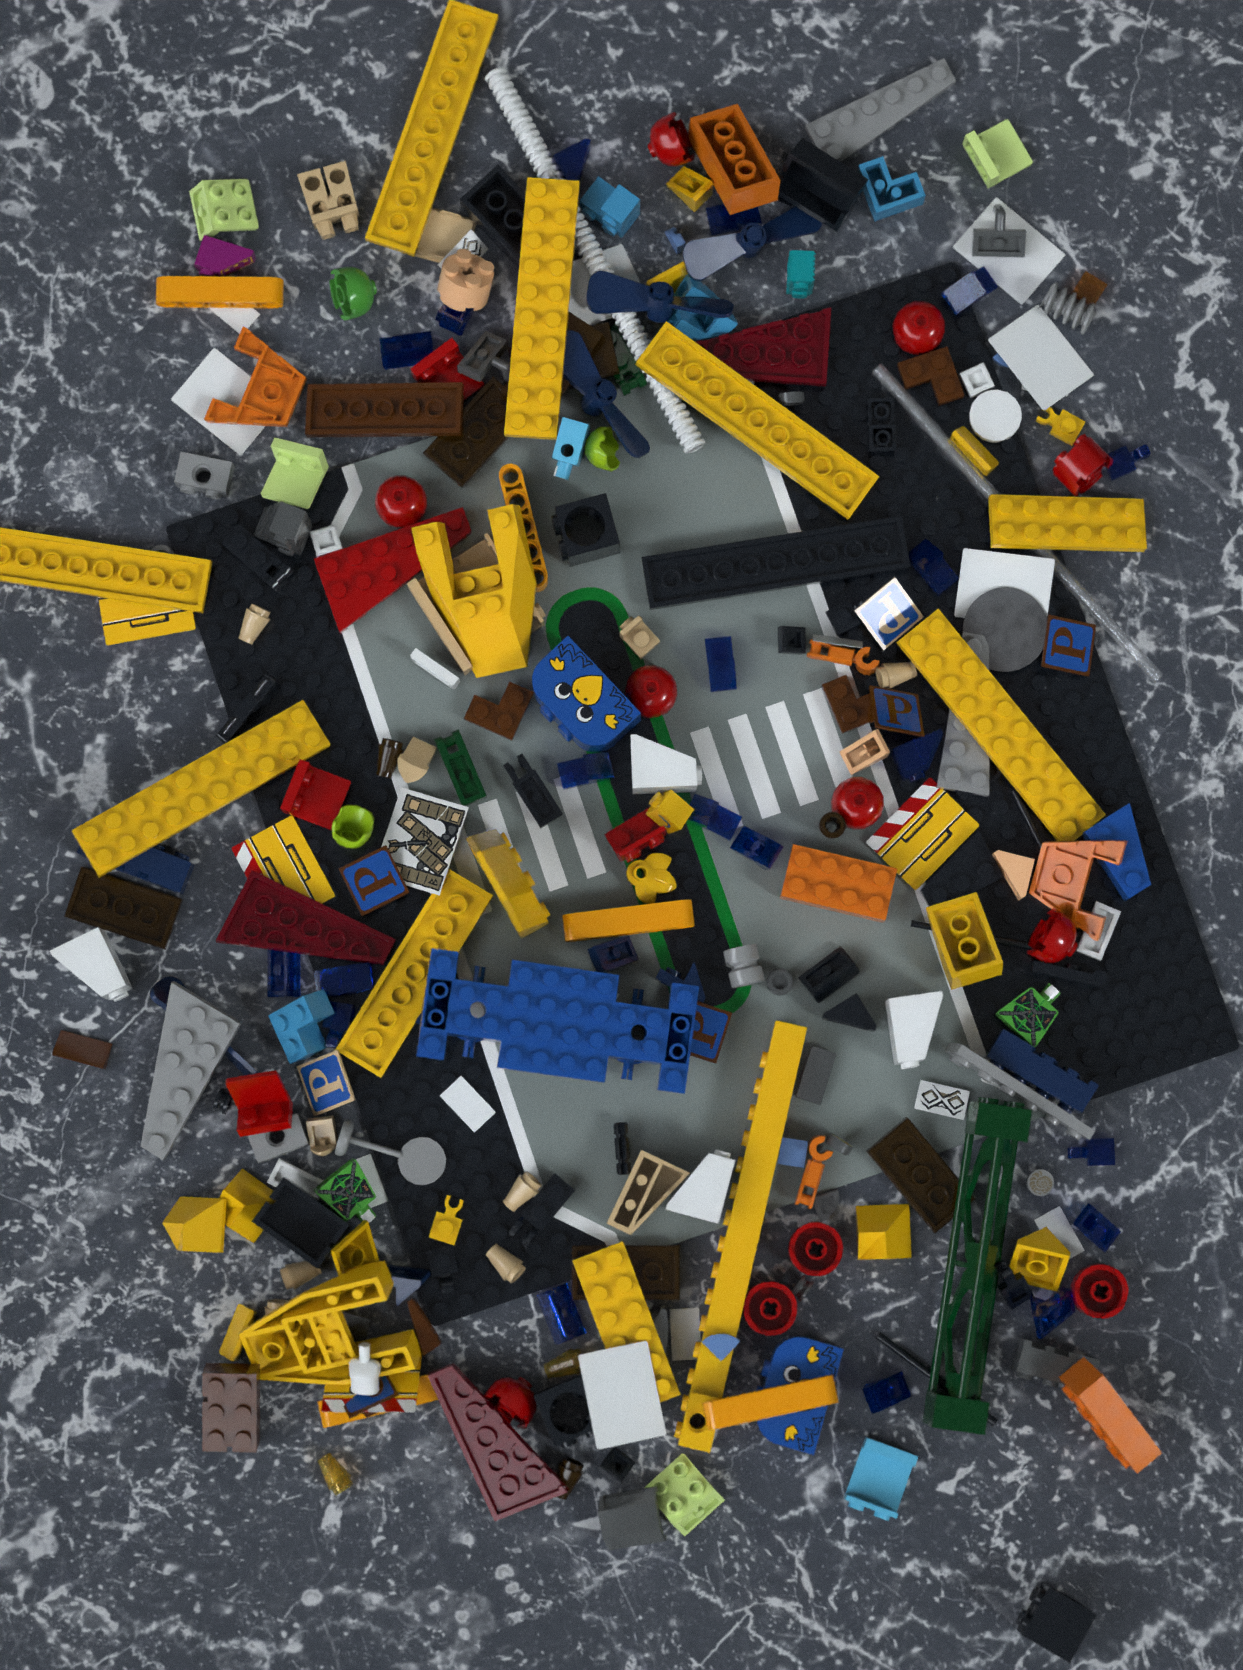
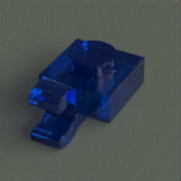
[1105,444,1151,481]
[322,1001,355,1048]
[1067,1138,1115,1166]

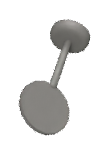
[334,1119,446,1185]

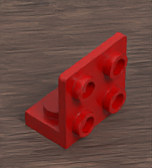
[410,338,484,402]
[280,759,351,830]
[604,807,667,863]
[226,1070,293,1137]

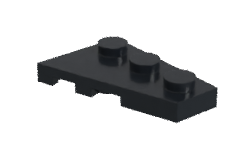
[920,830,1004,907]

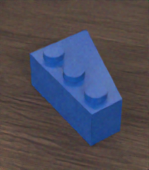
[1081,803,1151,902]

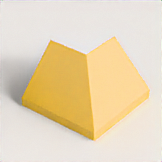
[219,1168,276,1243]
[162,1196,227,1253]
[856,1204,912,1260]
[331,1220,380,1276]
[1009,1227,1071,1292]

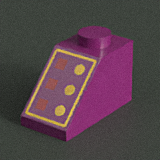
[194,235,256,277]

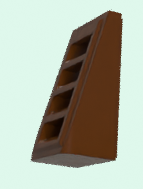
[407,1298,442,1356]

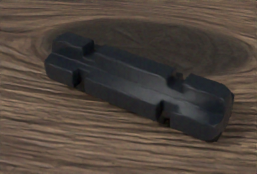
[613,1122,631,1175]

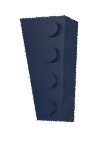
[77,845,195,895]
[984,1029,1099,1115]

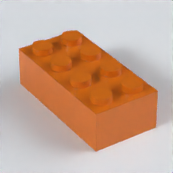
[688,104,780,215]
[780,844,897,923]
[1059,1357,1162,1474]

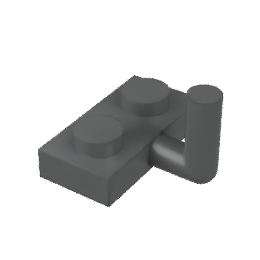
[972,204,1026,257]
[457,331,510,386]

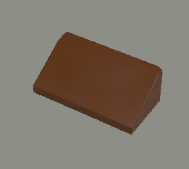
[52,1030,113,1070]

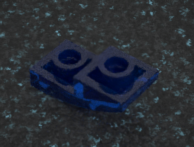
[313,962,374,997]

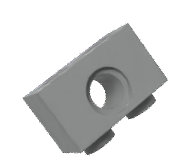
[174,452,235,500]
[248,1114,310,1164]

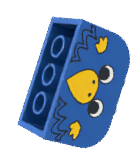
[532,636,641,753]
[756,1336,844,1455]

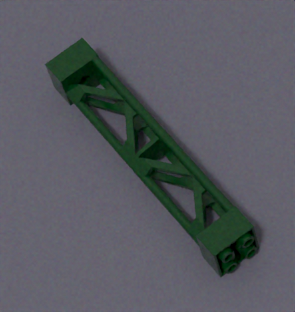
[922,1097,1032,1435]

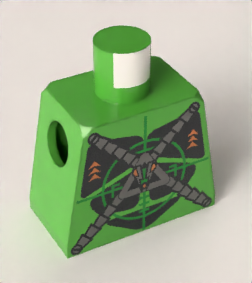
[995,983,1061,1047]
[312,1158,377,1222]

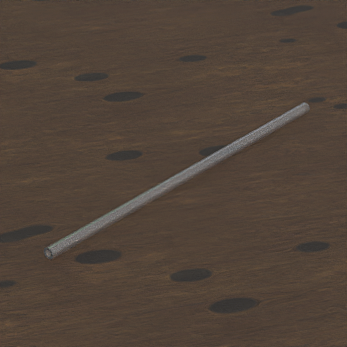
[872,364,1164,683]

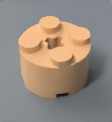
[437,249,494,312]

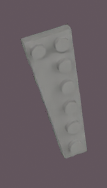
[805,58,956,163]
[936,632,989,797]
[945,1042,1095,1140]

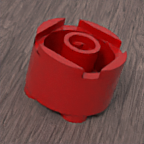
[1052,434,1113,497]
[788,1222,843,1276]
[1071,1264,1129,1319]
[743,1281,797,1336]

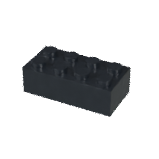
[460,165,526,269]

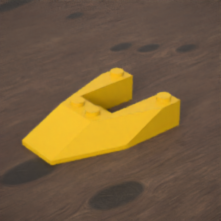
[412,504,537,678]
[466,829,550,939]
[238,1260,422,1385]

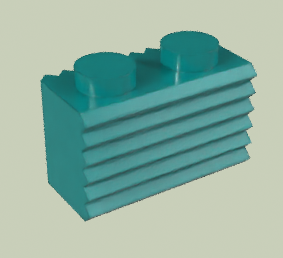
[786,250,816,299]

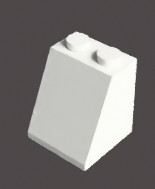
[631,735,702,794]
[50,927,133,1002]
[885,991,943,1069]
[665,1149,735,1224]

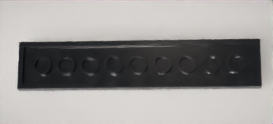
[641,516,911,610]

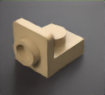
[620,615,660,660]

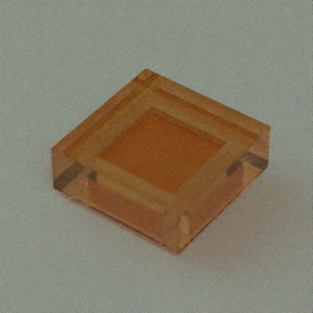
[1071,271,1108,305]

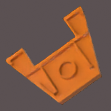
[204,327,307,427]
[1029,840,1128,941]

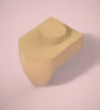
[306,1116,338,1157]

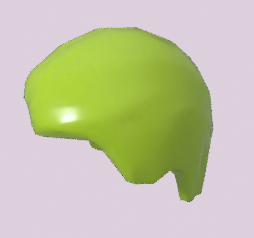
[584,426,620,472]
[331,804,374,849]

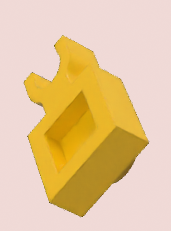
[1035,407,1086,446]
[429,1195,464,1245]

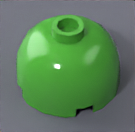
[330,266,377,321]

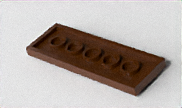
[305,382,464,438]

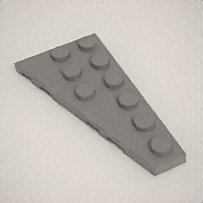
[141,981,242,1160]

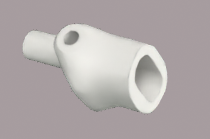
[349,1342,381,1395]

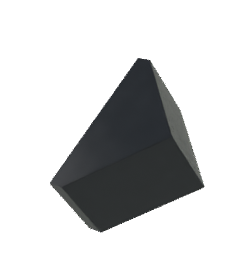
[822,993,877,1032]

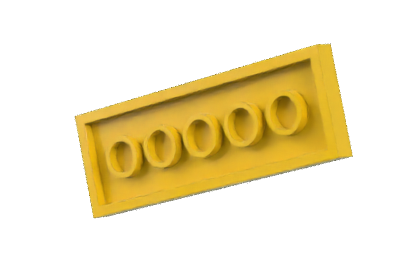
[988,494,1147,552]
[573,1241,681,1403]

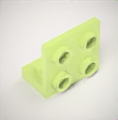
[962,119,1033,188]
[189,179,259,241]
[261,438,329,509]
[644,1453,725,1536]

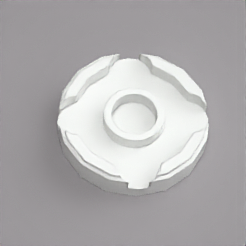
[969,390,1022,443]

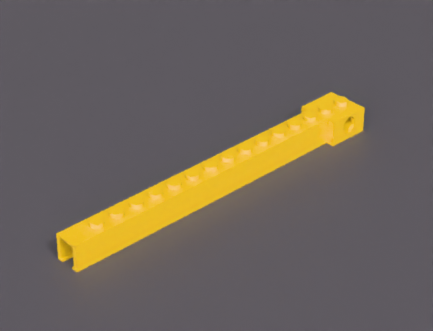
[674,1020,807,1453]

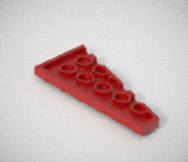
[314,507,472,634]

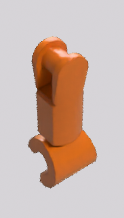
[806,639,880,675]
[795,1135,833,1209]

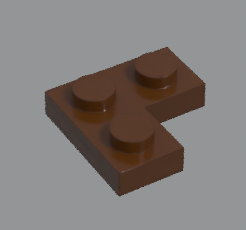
[897,347,964,406]
[821,675,871,734]
[463,681,534,741]

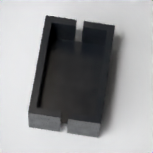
[778,138,869,232]
[252,1177,352,1269]

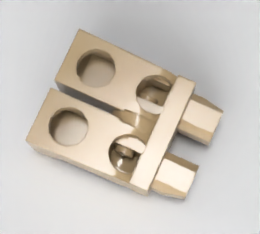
[297,161,360,240]

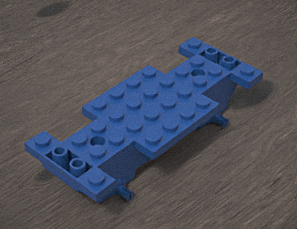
[416,948,699,1094]

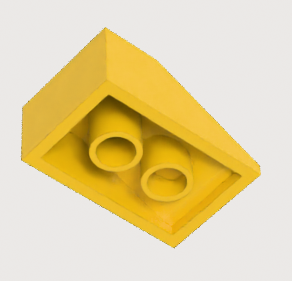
[926,892,1003,990]

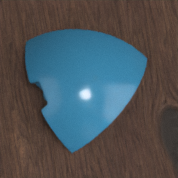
[667,274,738,341]

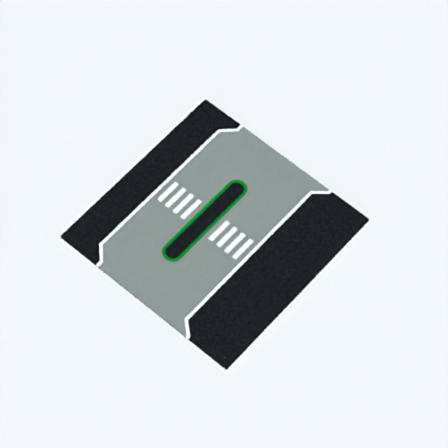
[166,262,1239,1326]

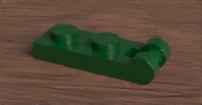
[610,324,647,396]
[434,729,487,806]

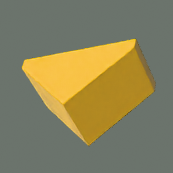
[666,166,714,212]

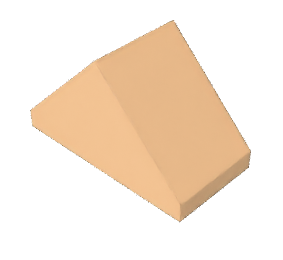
[839,729,890,775]
[992,850,1035,901]

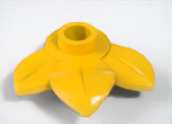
[626,853,676,904]

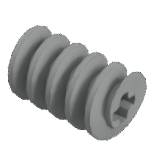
[1039,282,1098,335]

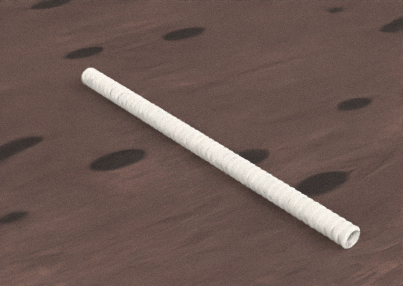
[485,67,705,454]

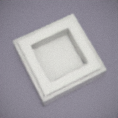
[959,362,995,398]
[310,524,342,557]

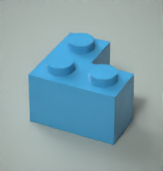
[857,156,926,222]
[580,176,640,238]
[268,989,335,1064]

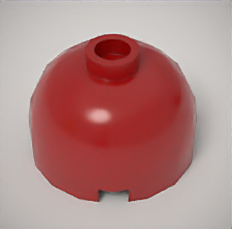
[647,112,695,166]
[893,301,945,355]
[375,475,427,528]
[625,665,677,718]
[831,777,884,830]
[1027,908,1078,963]
[484,1377,537,1429]

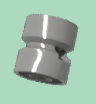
[723,944,765,988]

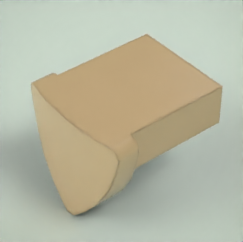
[397,737,437,783]

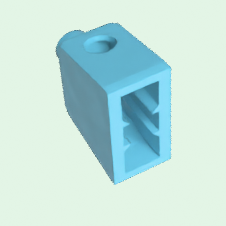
[552,417,591,480]

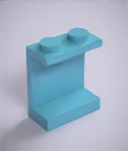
[844,1436,918,1521]

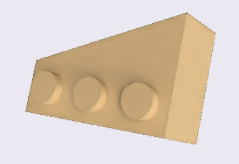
[606,1150,690,1235]

